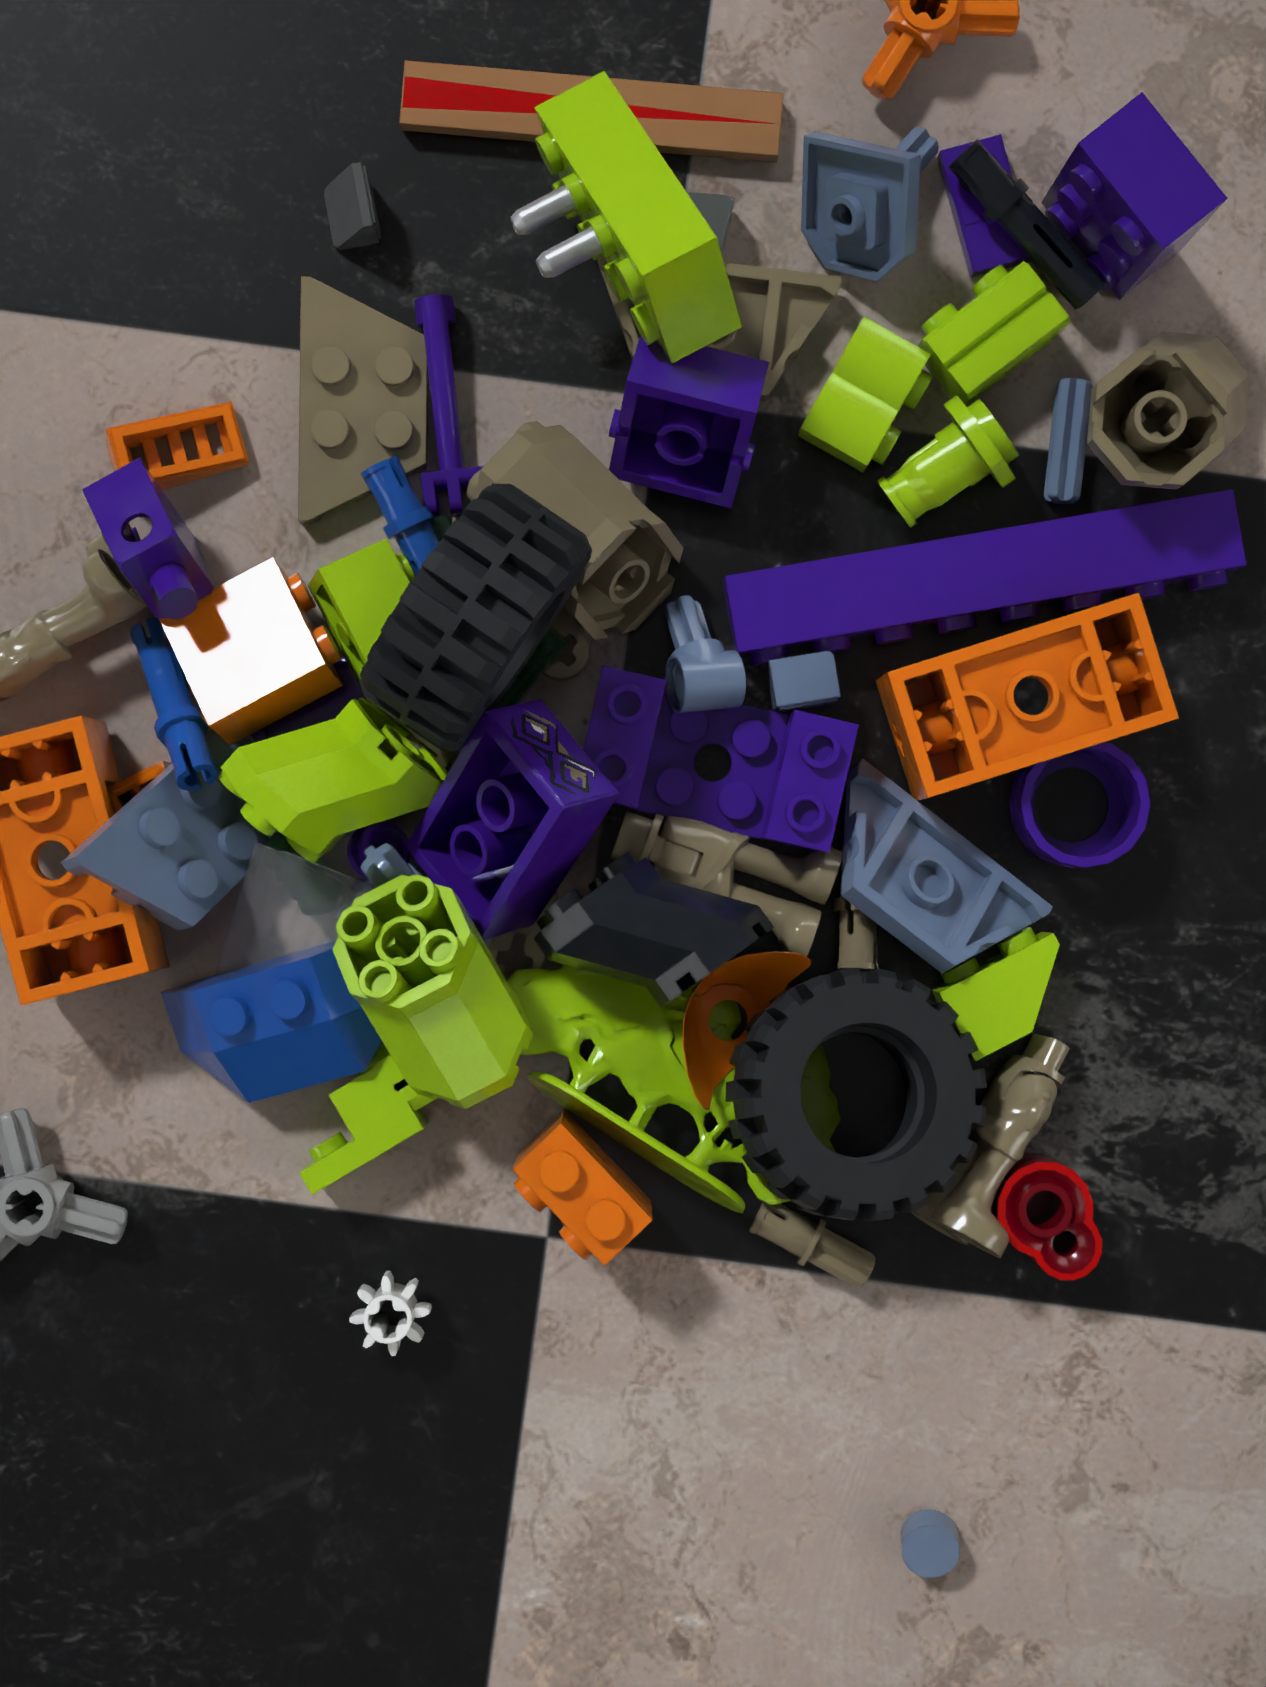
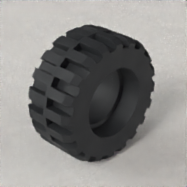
[359,483,592,750]
[725,968,987,1221]

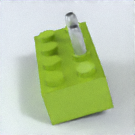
[510,71,742,364]

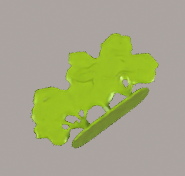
[507,964,841,1213]

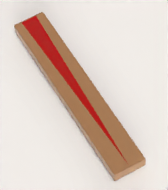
[399,60,784,163]

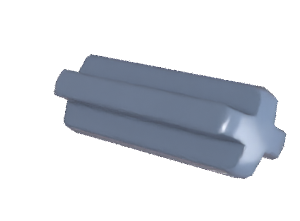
[1044,378,1093,504]

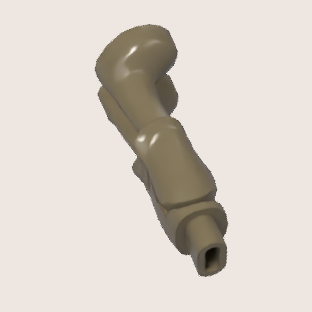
[0,533,147,702]
[610,811,843,957]
[911,1034,1070,1258]

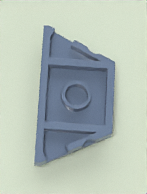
[61,728,271,931]
[841,758,1053,973]

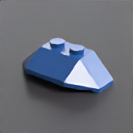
[160,940,383,1103]

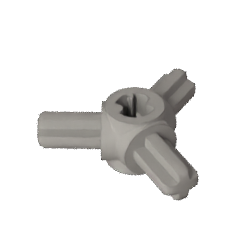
[0,1108,128,1261]

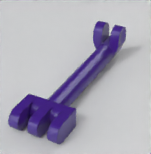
[414,294,484,517]

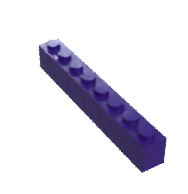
[722,489,1246,666]

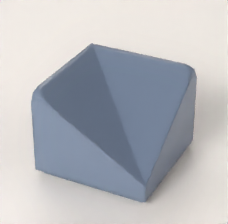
[766,651,841,713]

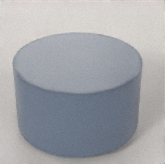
[901,1509,960,1578]

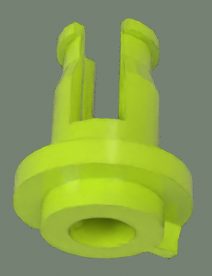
[878,395,1020,528]

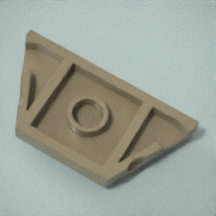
[597,257,842,401]
[298,276,429,524]

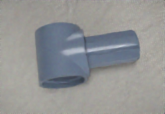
[664,595,746,713]

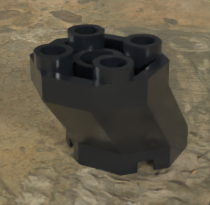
[534,852,774,1008]

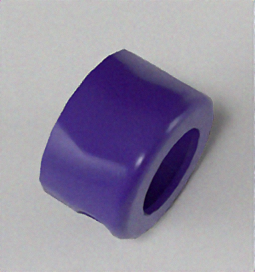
[1009,742,1150,868]

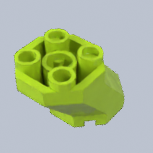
[218,698,448,863]
[332,874,534,1109]

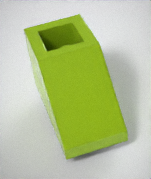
[931,927,1060,1062]

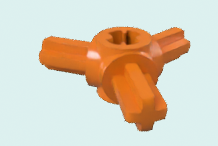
[862,0,1020,101]

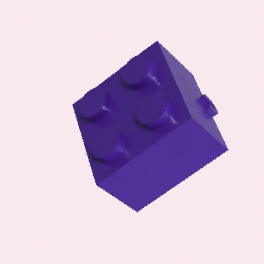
[608,335,769,508]

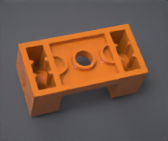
[876,593,1179,800]
[0,715,170,1005]

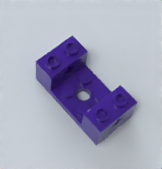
[583,666,859,853]

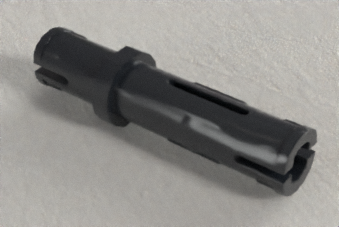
[948,139,1105,310]

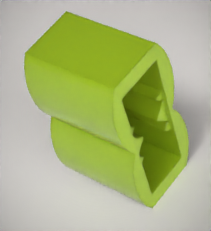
[798,316,933,473]

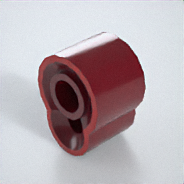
[991,1153,1102,1281]

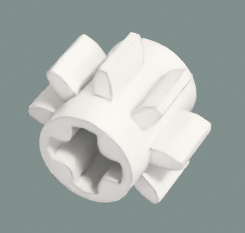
[349,1271,432,1356]

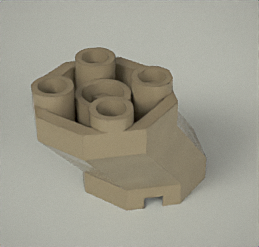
[1087,332,1249,490]
[467,421,683,640]

